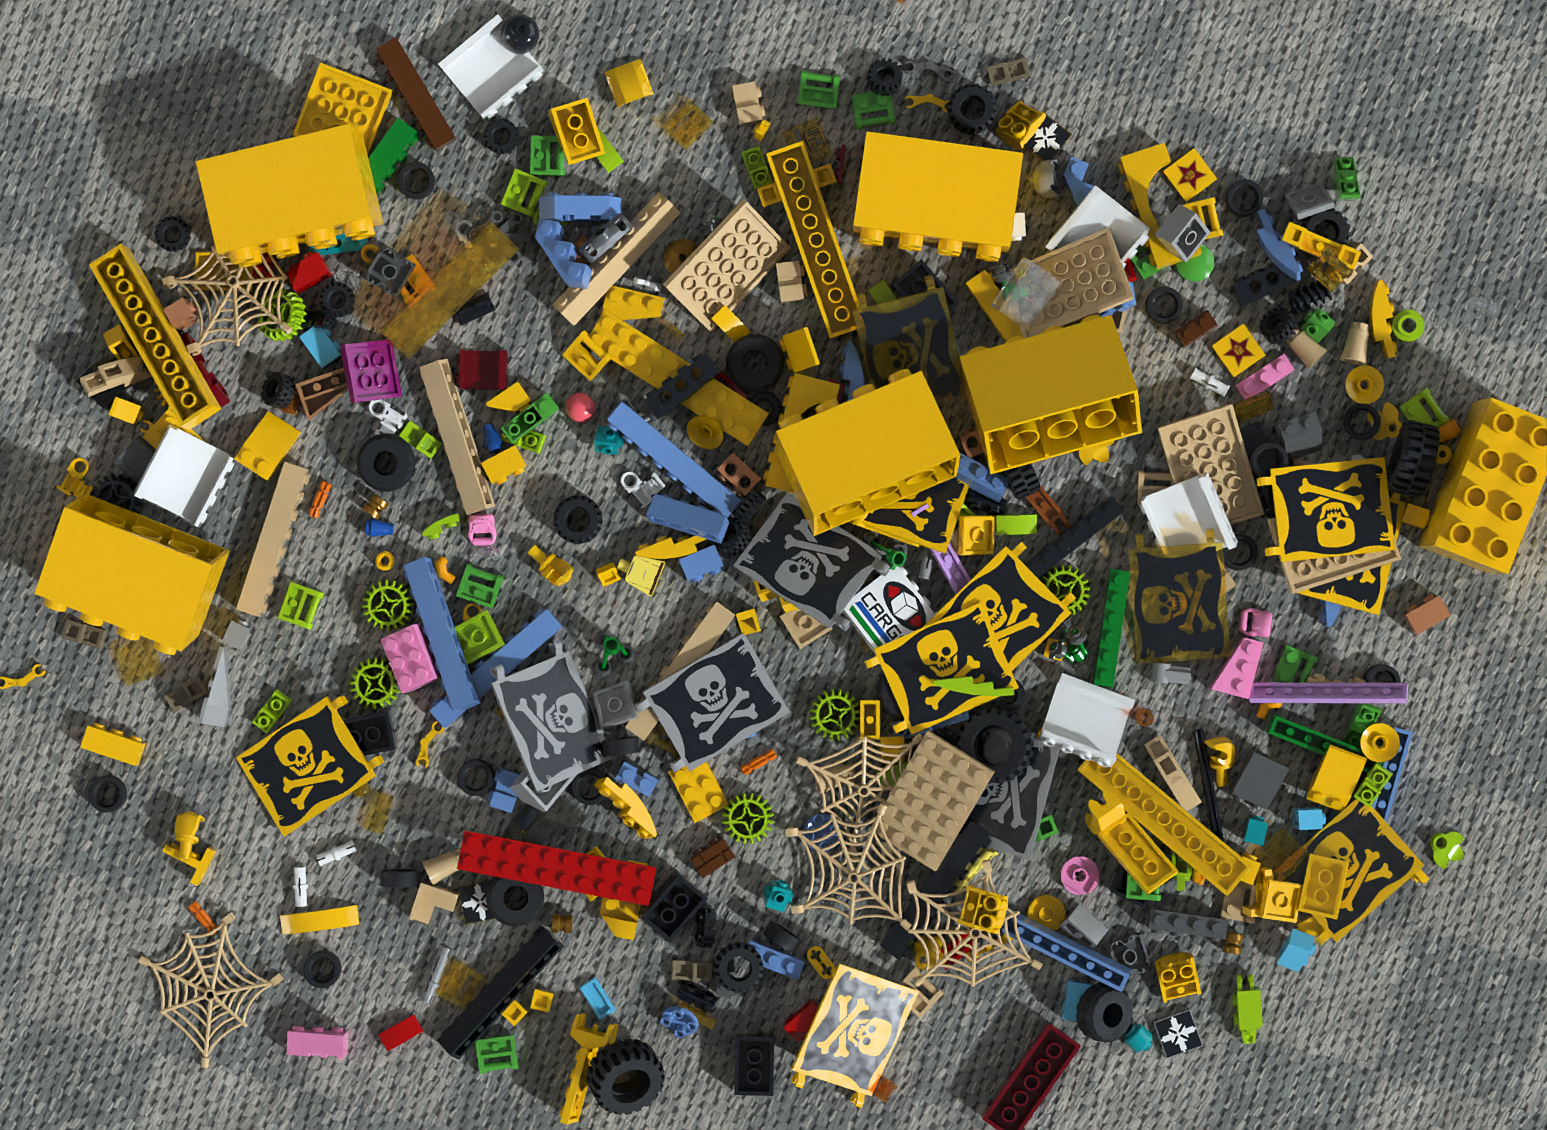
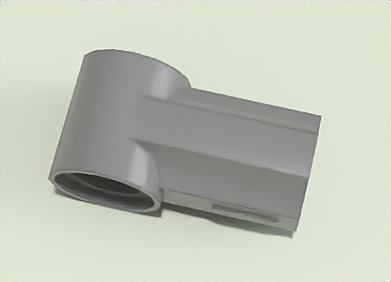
[1151,662,1191,685]

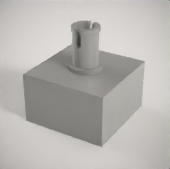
[1155,204,1210,263]

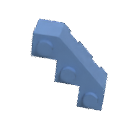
[1062,157,1100,207]
[539,193,622,223]
[535,219,592,289]

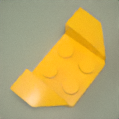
[600,860,648,940]

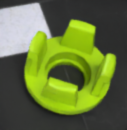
[1391,310,1424,342]

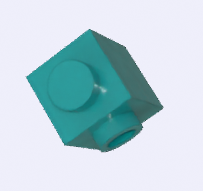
[1242,815,1268,846]

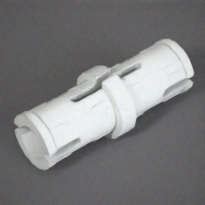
[1190,368,1230,397]
[316,840,357,866]
[293,867,308,907]

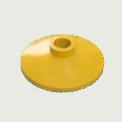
[1345,365,1384,404]
[687,415,724,449]
[1360,723,1400,762]

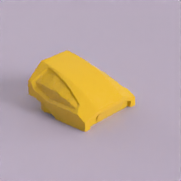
[604,59,654,108]
[995,100,1046,151]
[957,885,1008,934]
[1154,952,1201,1003]

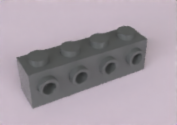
[1146,907,1228,942]

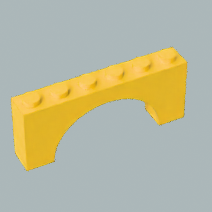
[1117,143,1202,270]
[763,373,840,493]

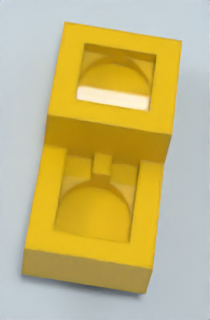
[711,305,751,342]

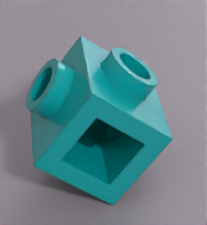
[594,425,624,455]
[764,879,793,912]

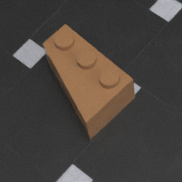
[295,367,348,421]

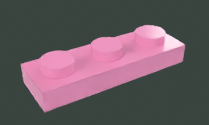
[1235,354,1295,402]

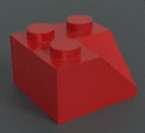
[286,251,333,294]
[783,999,819,1043]

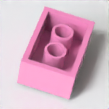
[380,623,442,693]

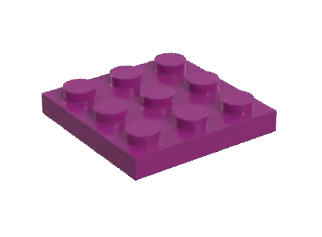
[340,339,402,403]

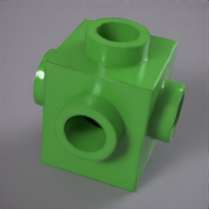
[1301,307,1336,343]

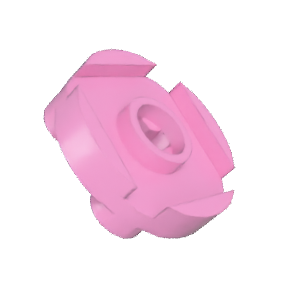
[1060,856,1099,895]

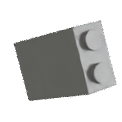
[1272,411,1322,461]
[1230,750,1289,811]

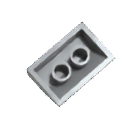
[510,769,577,812]

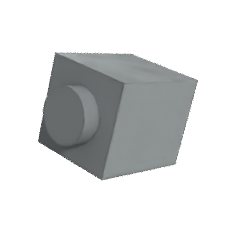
[222,618,252,650]

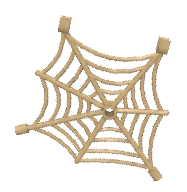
[162,245,292,356]
[796,733,923,859]
[785,803,912,931]
[907,859,1043,987]
[138,912,284,1068]

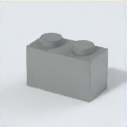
[1059,904,1108,949]

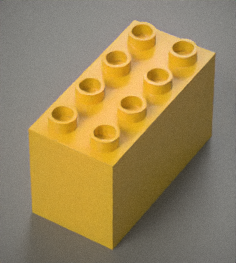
[196,124,383,268]
[853,131,1023,262]
[959,315,1142,474]
[776,369,960,536]
[1418,398,1547,574]
[34,493,230,655]

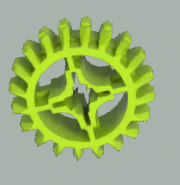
[257,289,307,341]
[1041,564,1090,615]
[362,579,415,632]
[349,657,401,710]
[809,689,860,741]
[722,792,774,844]

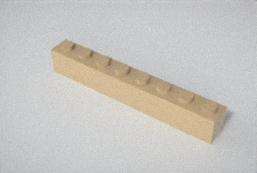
[552,192,680,326]
[419,359,495,515]
[236,462,311,617]
[625,602,735,741]

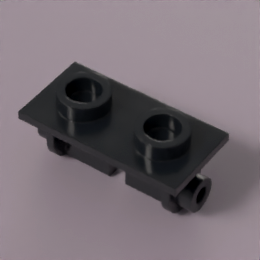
[453,292,495,326]
[300,309,339,329]
[965,490,1007,516]
[694,907,717,948]
[676,980,717,1012]

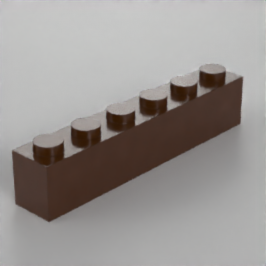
[376,37,457,151]

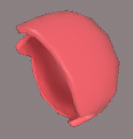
[565,392,596,423]

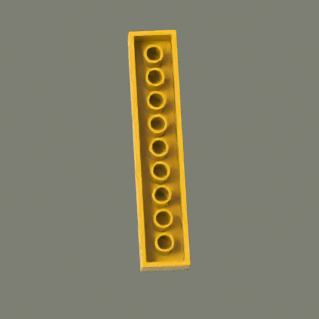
[766,141,865,339]
[89,243,221,430]

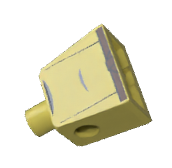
[617,555,666,597]

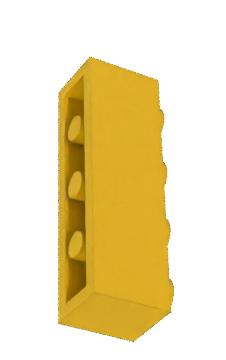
[965,270,1023,342]

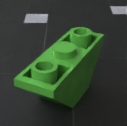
[1334,157,1360,201]
[1343,703,1382,748]

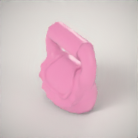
[468,513,497,546]
[1239,608,1272,637]

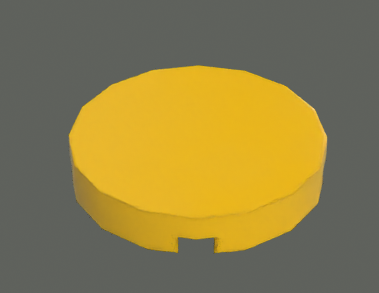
[1027,894,1066,931]

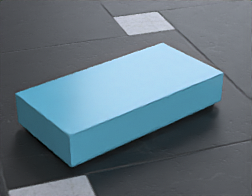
[579,976,616,1020]

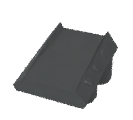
[362,244,416,298]
[114,435,156,484]
[1100,932,1152,978]

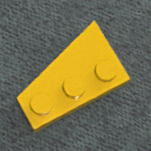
[600,286,665,320]

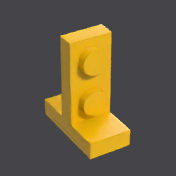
[162,842,217,886]
[1242,866,1274,917]

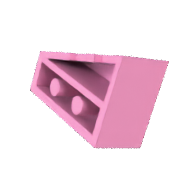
[1209,637,1263,699]
[287,1026,348,1059]

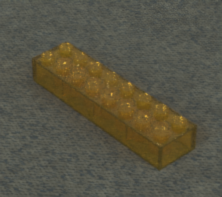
[380,219,519,359]

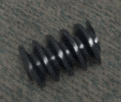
[1288,279,1332,315]

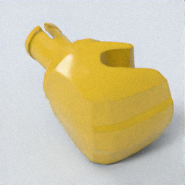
[527,545,574,587]
[1204,737,1235,787]
[174,811,205,861]

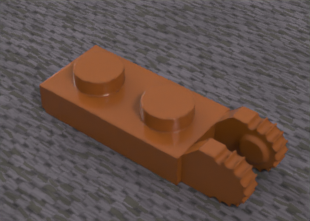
[1025,485,1072,536]

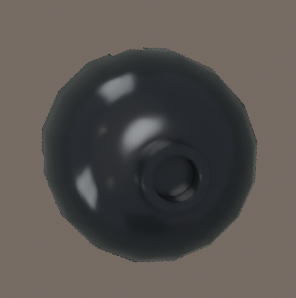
[501,14,539,54]

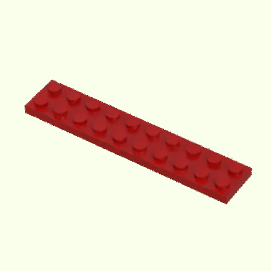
[457,830,656,906]

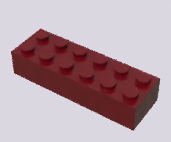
[981,1021,1081,1130]

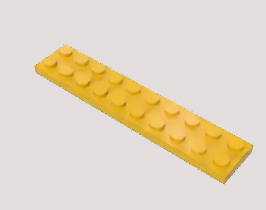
[589,310,769,446]
[1077,753,1252,896]

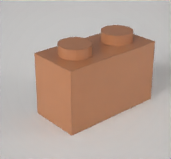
[1403,594,1451,635]

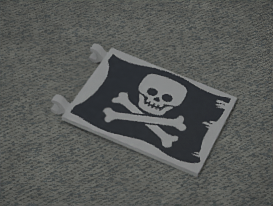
[733,493,890,631]
[634,633,790,772]
[490,640,613,792]
[948,728,1060,871]

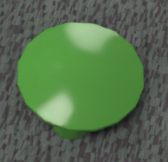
[1176,244,1214,282]

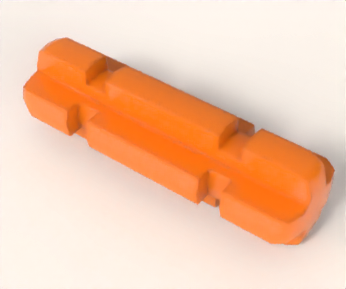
[308,481,331,518]
[740,749,777,775]
[188,901,218,935]

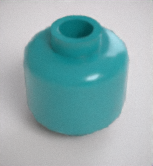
[1123,1023,1152,1053]

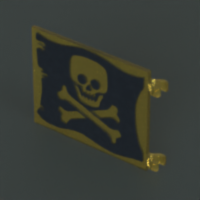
[852,275,966,404]
[1128,528,1230,663]

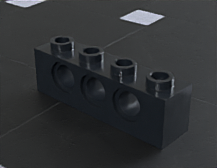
[1231,252,1313,308]
[644,353,722,419]

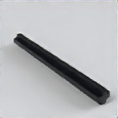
[1193,728,1224,841]

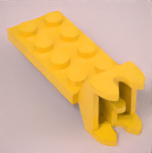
[1085,790,1178,895]
[559,1013,619,1125]

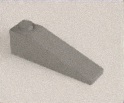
[198,646,233,727]

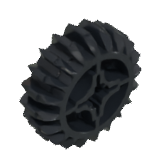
[90,474,143,514]

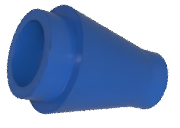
[483,423,503,454]
[365,518,393,537]

